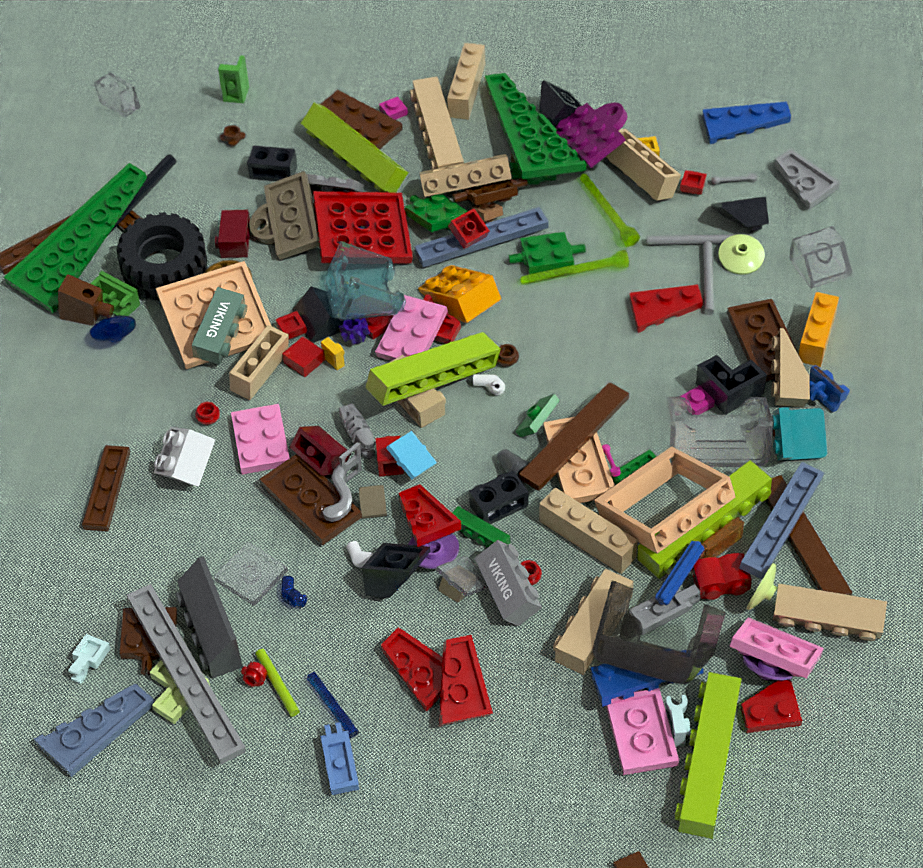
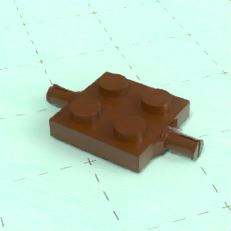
[453,178,527,207]
[120,607,177,675]

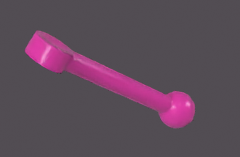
[602,444,621,477]

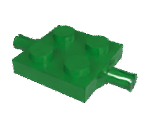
[405,194,468,232]
[508,232,586,274]

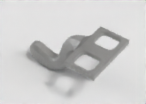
[323,442,362,522]

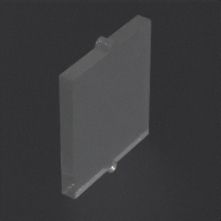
[435,556,488,597]

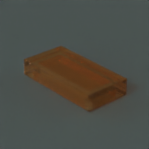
[699,517,744,559]

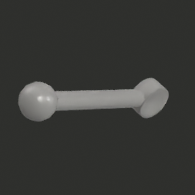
[711,173,757,185]

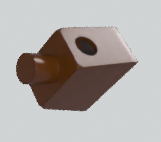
[58,274,114,326]

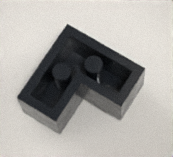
[696,355,767,415]

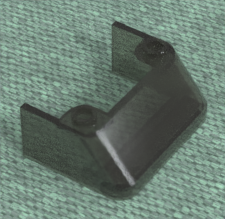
[593,580,726,685]

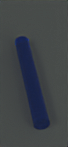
[307,672,359,738]

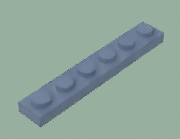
[414,207,549,267]
[739,462,825,579]

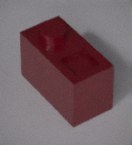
[215,209,250,258]
[290,426,351,476]

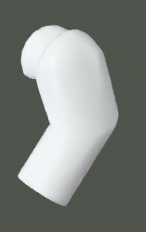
[473,374,505,395]
[346,541,373,568]

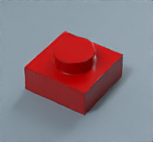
[680,170,707,195]
[275,311,307,339]

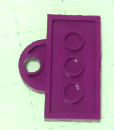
[555,102,628,168]

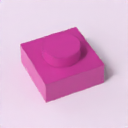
[379,96,408,120]
[680,385,715,417]

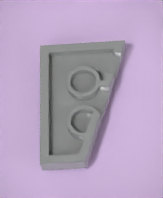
[775,149,840,210]
[295,172,364,192]

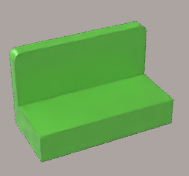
[218,55,249,104]

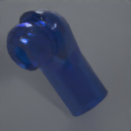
[281,576,307,608]

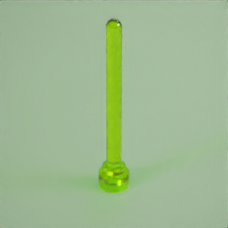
[580,174,640,247]
[520,250,629,285]

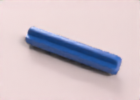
[655,541,704,606]

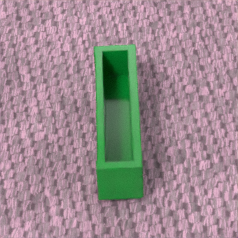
[452,506,511,547]

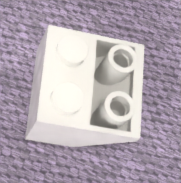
[154,426,216,487]

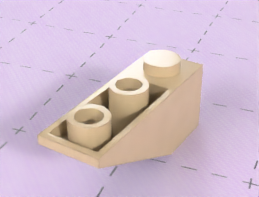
[771,328,810,407]

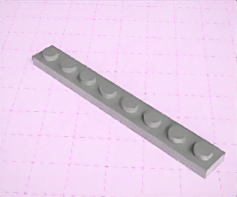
[127,584,246,765]

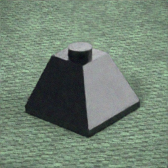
[539,80,582,127]
[711,197,769,231]
[361,543,431,599]

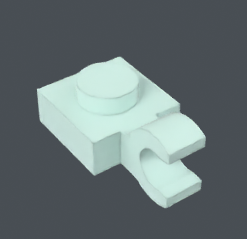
[69,634,111,684]
[666,695,690,747]

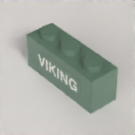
[192,287,248,365]

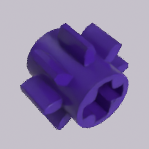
[339,315,370,345]

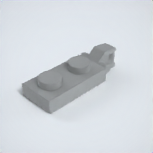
[628,584,701,635]

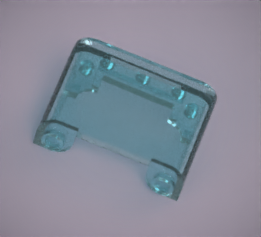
[324,241,406,321]

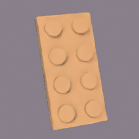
[543,417,614,503]

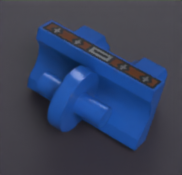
[809,365,850,412]

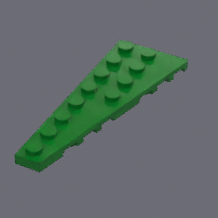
[485,73,586,179]
[4,163,147,313]

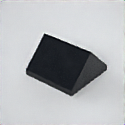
[292,286,349,343]

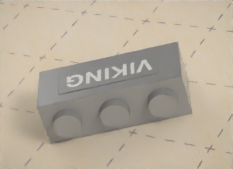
[475,540,542,626]

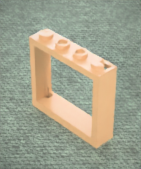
[594,446,736,553]

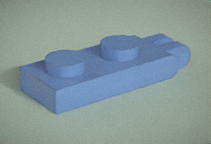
[321,722,360,795]

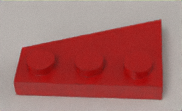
[629,284,703,333]
[399,484,461,547]
[381,627,443,712]
[439,635,493,726]

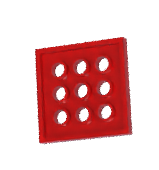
[313,191,413,263]

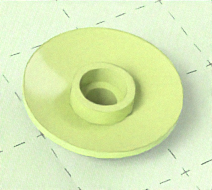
[718,234,765,275]
[746,563,778,610]

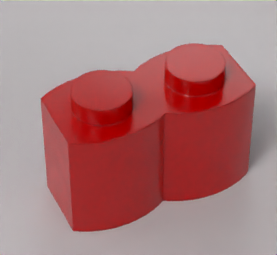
[692,553,752,600]

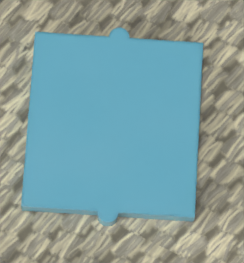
[386,431,437,480]

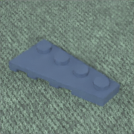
[34,683,154,777]

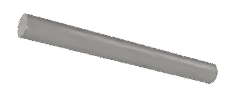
[646,234,738,245]
[703,241,714,315]

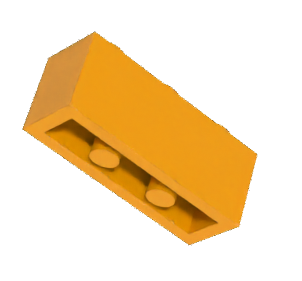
[799,292,839,367]

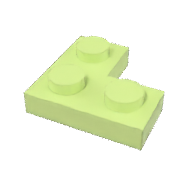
[150,660,210,724]

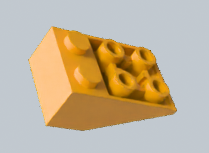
[418,265,501,323]

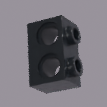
[247,145,297,181]
[469,471,528,524]

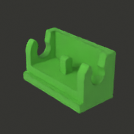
[90,271,140,320]

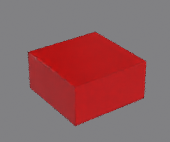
[448,208,490,249]
[282,336,325,377]

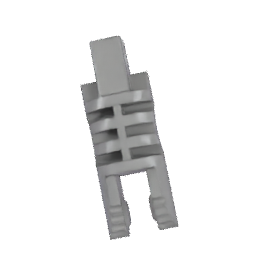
[339,404,376,459]

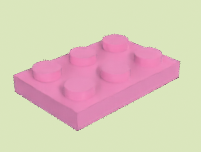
[375,295,448,361]
[231,404,289,475]
[730,617,824,679]
[606,688,679,775]

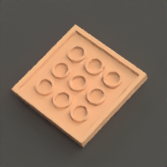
[156,261,271,369]

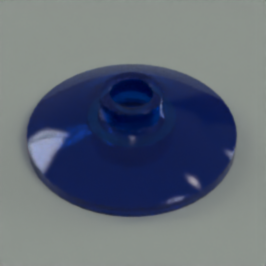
[90,315,136,343]

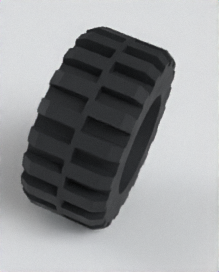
[116,212,208,301]

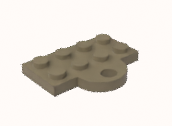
[249,171,319,260]

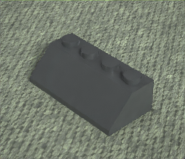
[175,556,243,678]

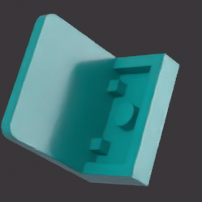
[771,407,828,461]

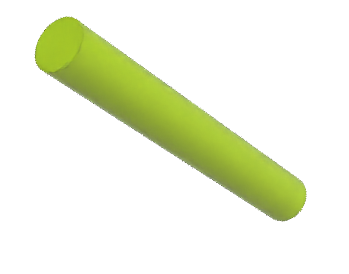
[255,649,300,717]

